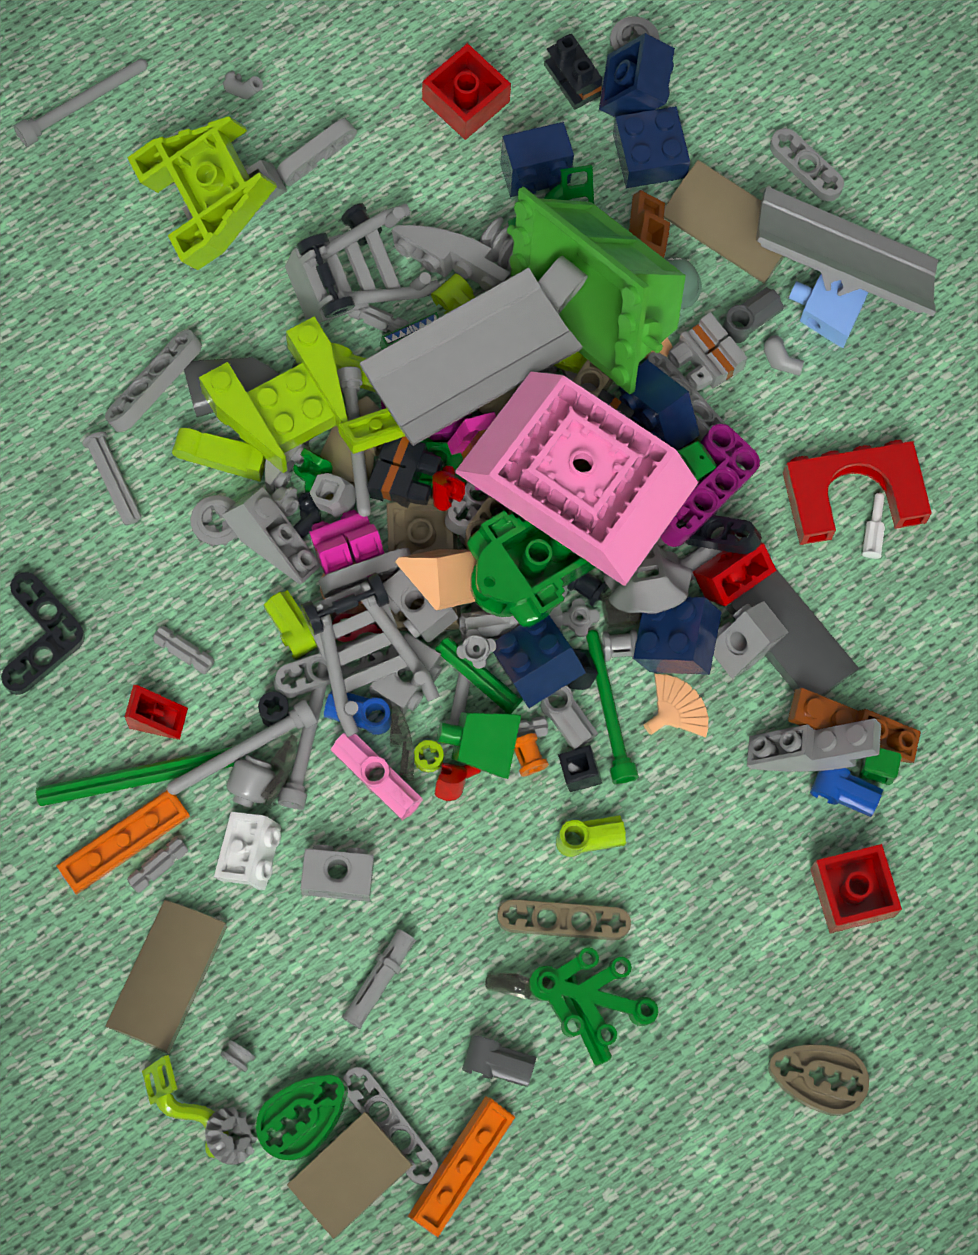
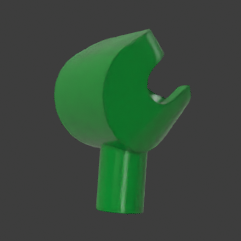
[293,448,333,492]

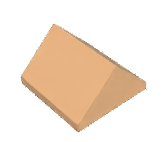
[395,549,477,611]

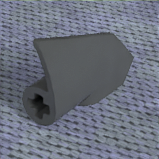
[184,357,280,417]

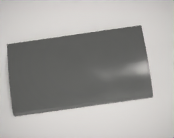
[724,569,859,696]

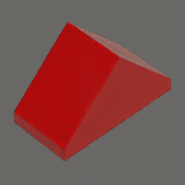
[124,685,188,740]

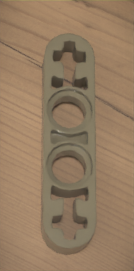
[497,899,631,940]

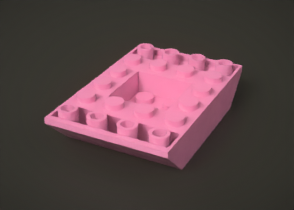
[455,371,698,586]

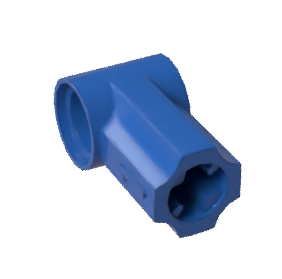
[323,690,392,735]
[810,768,883,817]

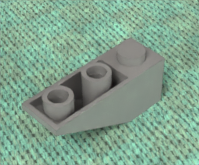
[222,486,321,585]

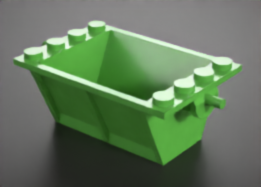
[507,187,686,394]

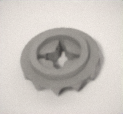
[610,16,659,50]
[190,495,238,547]
[205,1107,258,1165]

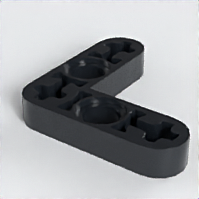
[677,472,762,554]
[1,572,85,695]

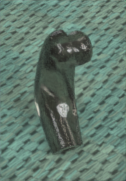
[485,973,552,1001]

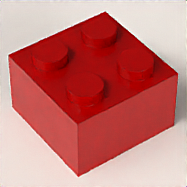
[422,43,511,140]
[810,844,902,934]

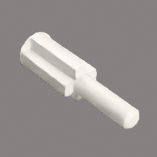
[862,493,885,559]

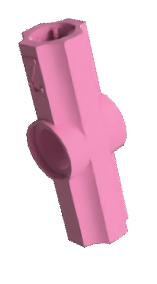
[330,733,423,821]

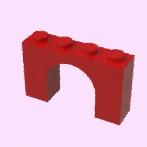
[783,440,932,545]

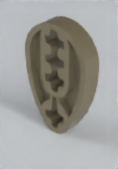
[768,1044,869,1116]

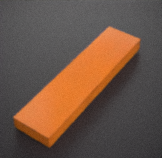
[56,790,190,895]
[408,1096,515,1237]

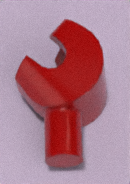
[432,466,465,511]
[434,763,481,801]

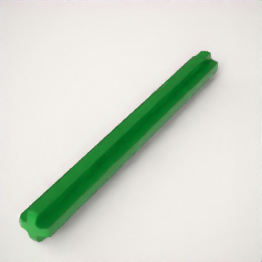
[35,747,236,806]

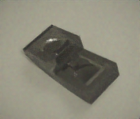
[390,706,414,781]
[261,734,297,809]

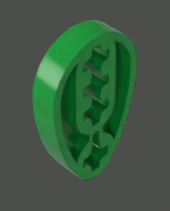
[256,1075,348,1161]

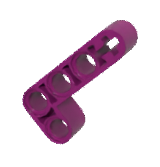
[660,423,760,547]

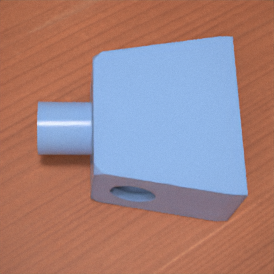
[789,274,869,348]

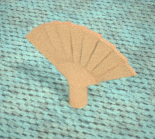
[644,674,709,738]

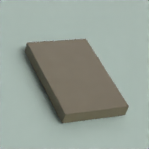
[287,1112,413,1239]

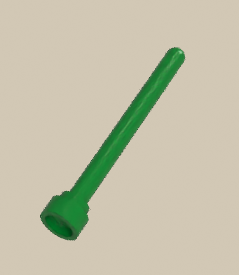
[586,629,639,784]

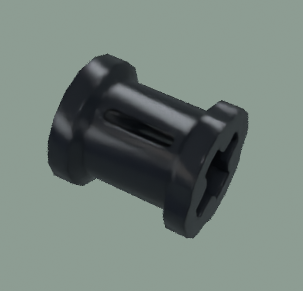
[341,203,382,246]
[567,572,609,607]
[258,691,289,727]

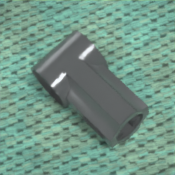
[722,287,784,343]
[462,1035,537,1087]

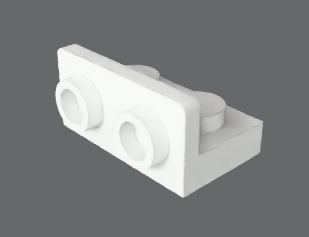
[214,812,281,890]

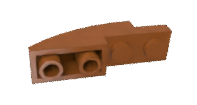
[629,190,670,258]
[788,688,921,763]

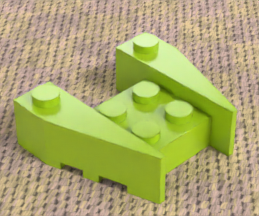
[127,116,277,270]
[199,316,348,473]

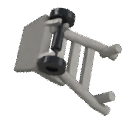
[285,204,440,323]
[301,572,440,737]

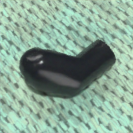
[293,492,321,539]

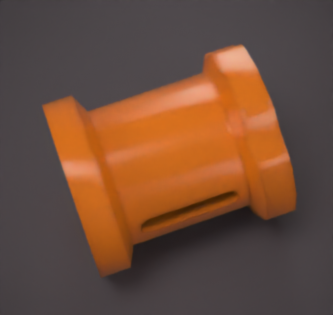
[514,733,549,777]

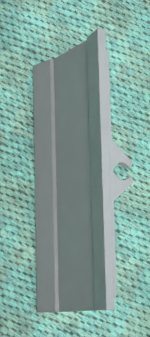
[756,186,938,316]
[360,268,583,446]

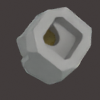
[310,473,356,517]

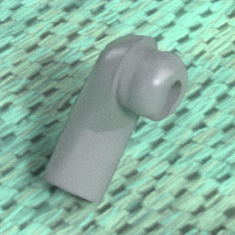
[223,71,263,99]
[764,335,804,376]

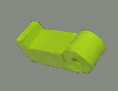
[172,428,266,482]

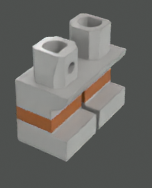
[668,312,747,391]

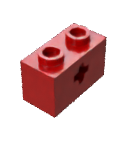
[693,538,777,606]

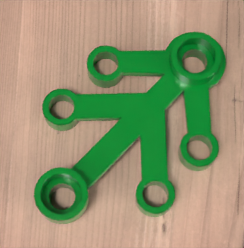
[529,947,658,1047]

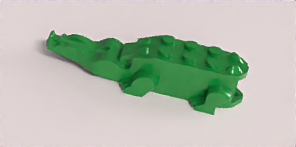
[467,441,716,627]

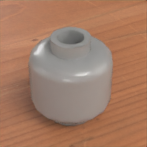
[226,755,276,808]

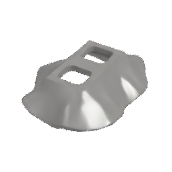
[604,544,692,614]

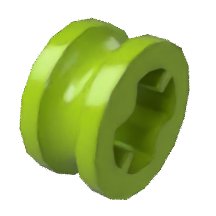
[414,740,444,773]

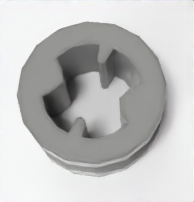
[220,1040,255,1072]

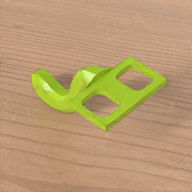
[142,1055,229,1158]

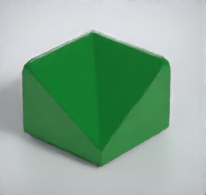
[859,748,902,785]

